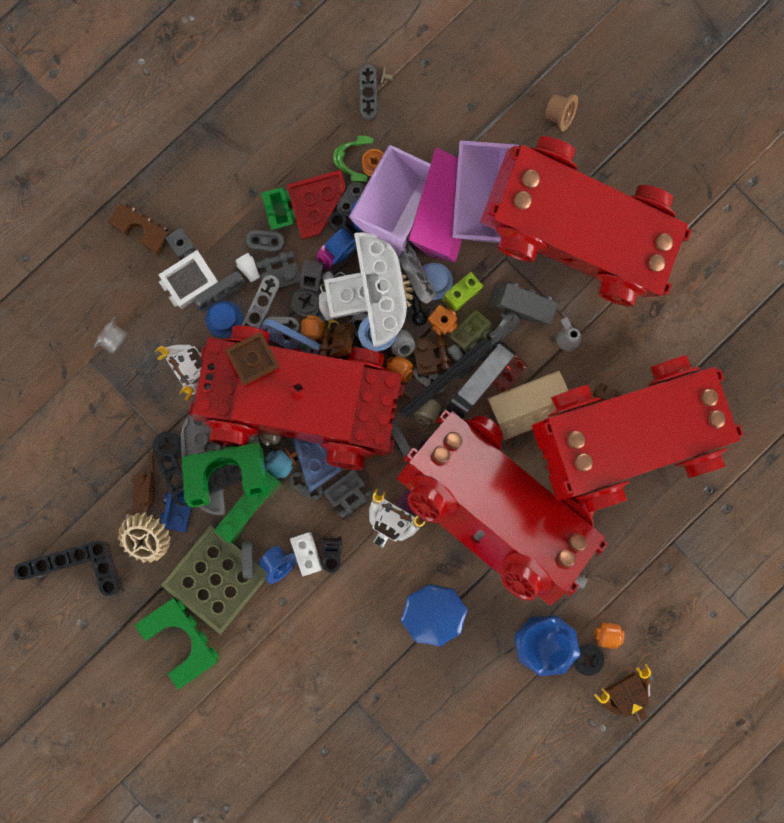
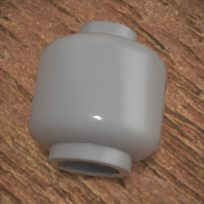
[390,329,415,357]

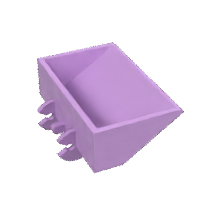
[452,141,519,243]
[349,145,430,257]

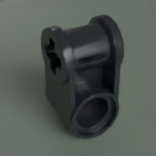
[322,536,342,573]

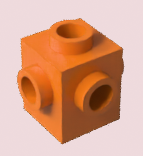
[427,304,458,336]

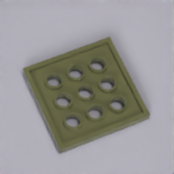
[161,525,267,635]

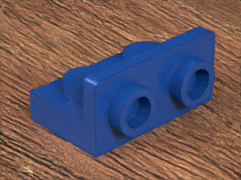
[159,490,192,532]

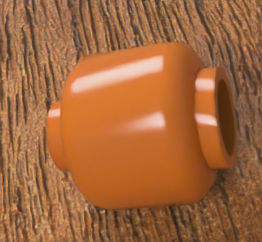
[300,315,326,342]
[386,356,414,383]
[594,622,624,649]

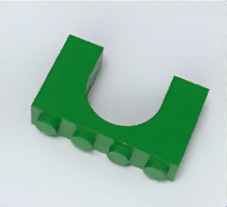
[182,442,267,508]
[214,470,283,543]
[134,598,219,690]

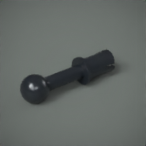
[404,273,427,326]

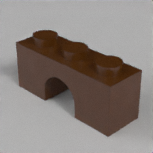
[108,203,169,256]

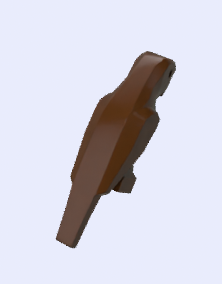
[126,452,154,519]

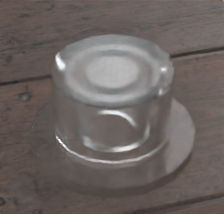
[92,317,127,354]

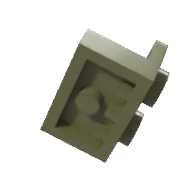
[449,310,495,354]

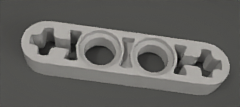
[397,241,436,303]
[242,275,280,329]

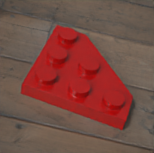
[286,170,346,240]

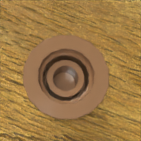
[545,94,578,131]

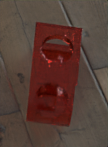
[492,356,527,392]

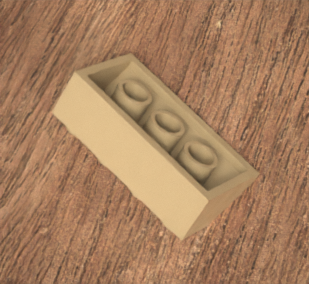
[487,371,568,440]

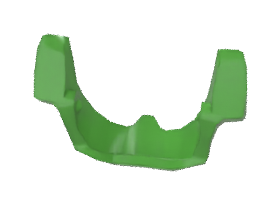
[333,136,374,182]

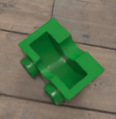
[261,187,296,230]

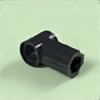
[328,212,357,239]

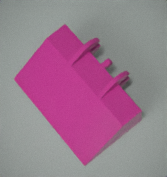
[408,148,471,262]

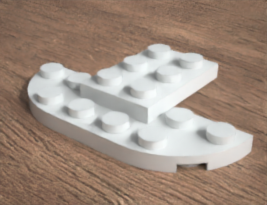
[324,232,407,347]

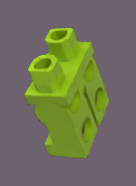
[441,272,483,313]

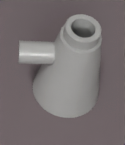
[556,317,582,352]

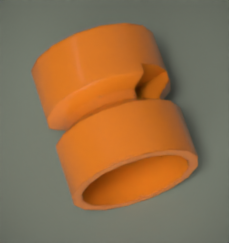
[362,149,384,178]

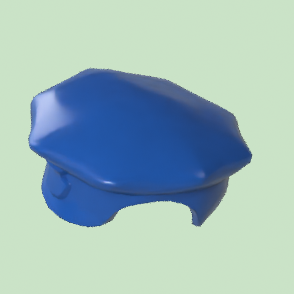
[401,584,468,646]
[515,615,580,676]

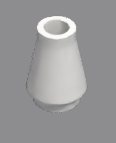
[235,253,260,282]

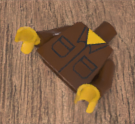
[594,664,651,723]

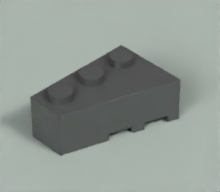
[486,281,558,325]

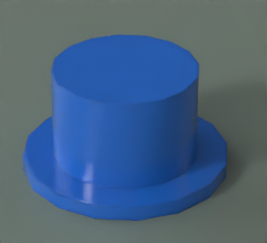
[324,228,357,265]
[205,300,243,338]
[259,546,297,584]

